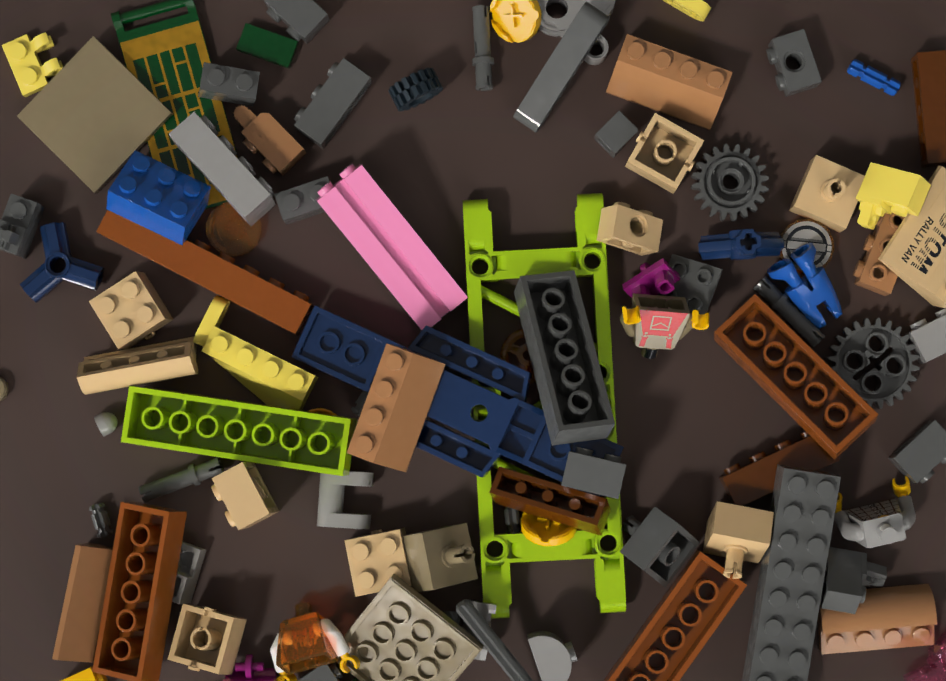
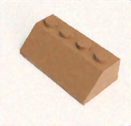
[606,34,733,130]
[347,343,446,472]
[52,542,113,663]

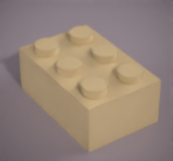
[211,462,279,530]

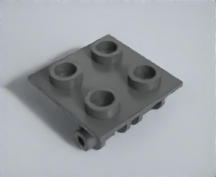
[657,254,723,314]

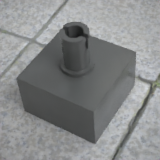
[620,506,700,588]

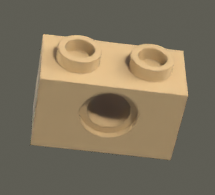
[597,202,663,256]

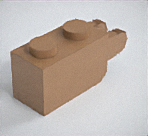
[233,105,306,176]

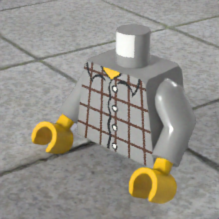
[834,476,916,548]

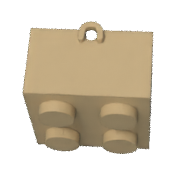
[625,113,704,194]
[89,271,174,349]
[344,527,412,597]
[167,604,247,675]

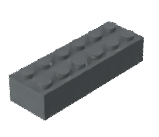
[514,270,615,446]

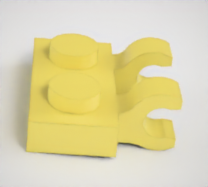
[2,32,64,97]

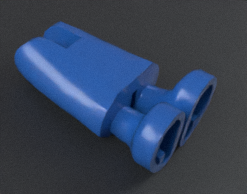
[767,243,843,330]

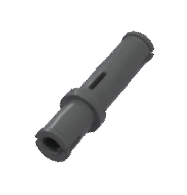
[472,5,494,91]
[753,276,826,348]
[138,457,224,503]

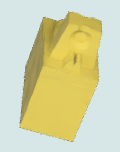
[856,162,931,230]

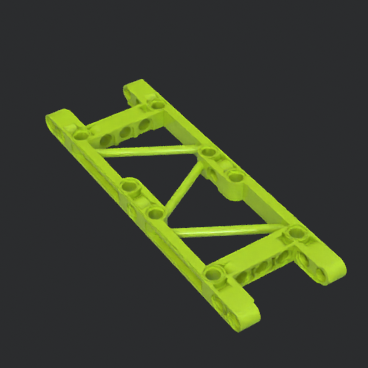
[463,193,626,619]

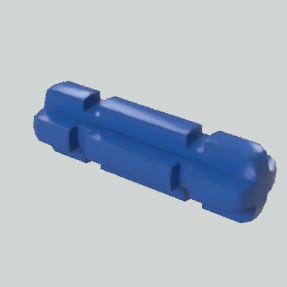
[847,59,901,96]

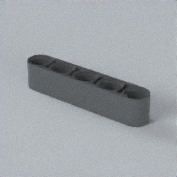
[513,1,610,133]

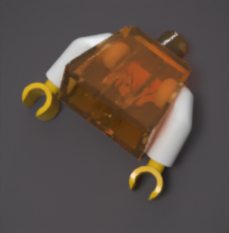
[270,602,360,681]

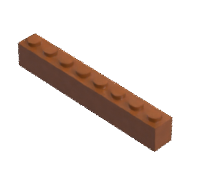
[96,210,314,336]

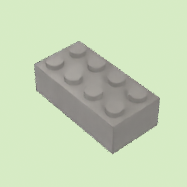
[169,112,276,226]

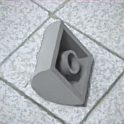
[527,631,578,681]

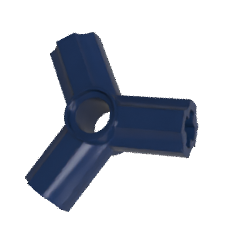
[20,222,105,303]
[698,229,784,260]

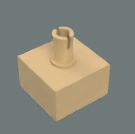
[789,155,865,233]
[703,501,774,579]

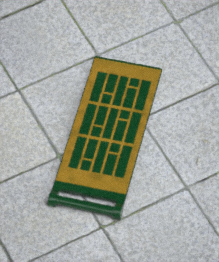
[111,0,239,210]

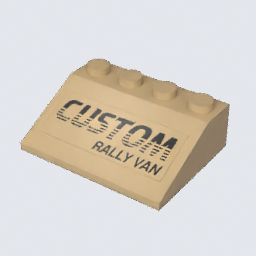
[878,166,946,309]

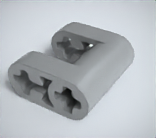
[317,471,374,529]

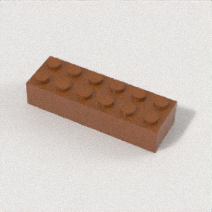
[714,294,879,460]
[92,502,187,681]
[603,550,747,681]

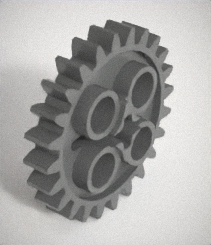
[826,318,920,409]

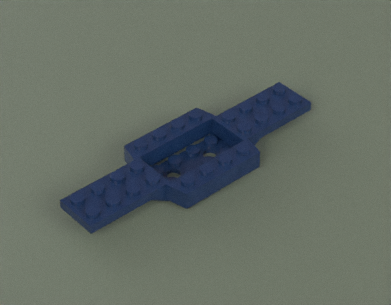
[291,306,624,497]

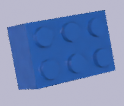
[106,150,211,245]

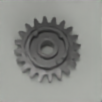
[691,144,769,222]

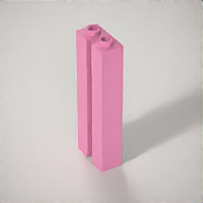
[316,164,468,330]

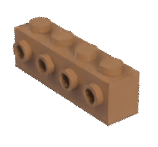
[853,213,905,296]

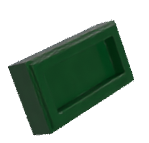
[236,23,299,69]

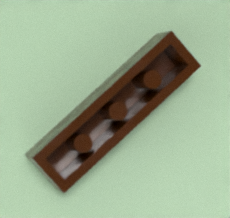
[911,50,946,168]
[719,431,840,506]
[489,467,611,536]

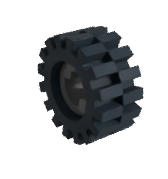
[388,67,443,112]

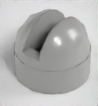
[94,412,118,436]

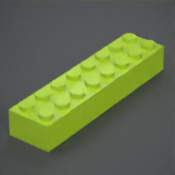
[121,386,357,476]

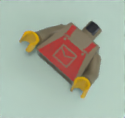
[620,293,709,359]

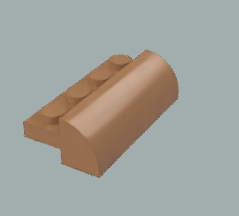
[817,584,937,655]

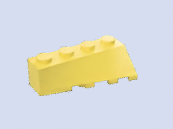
[202,326,318,410]

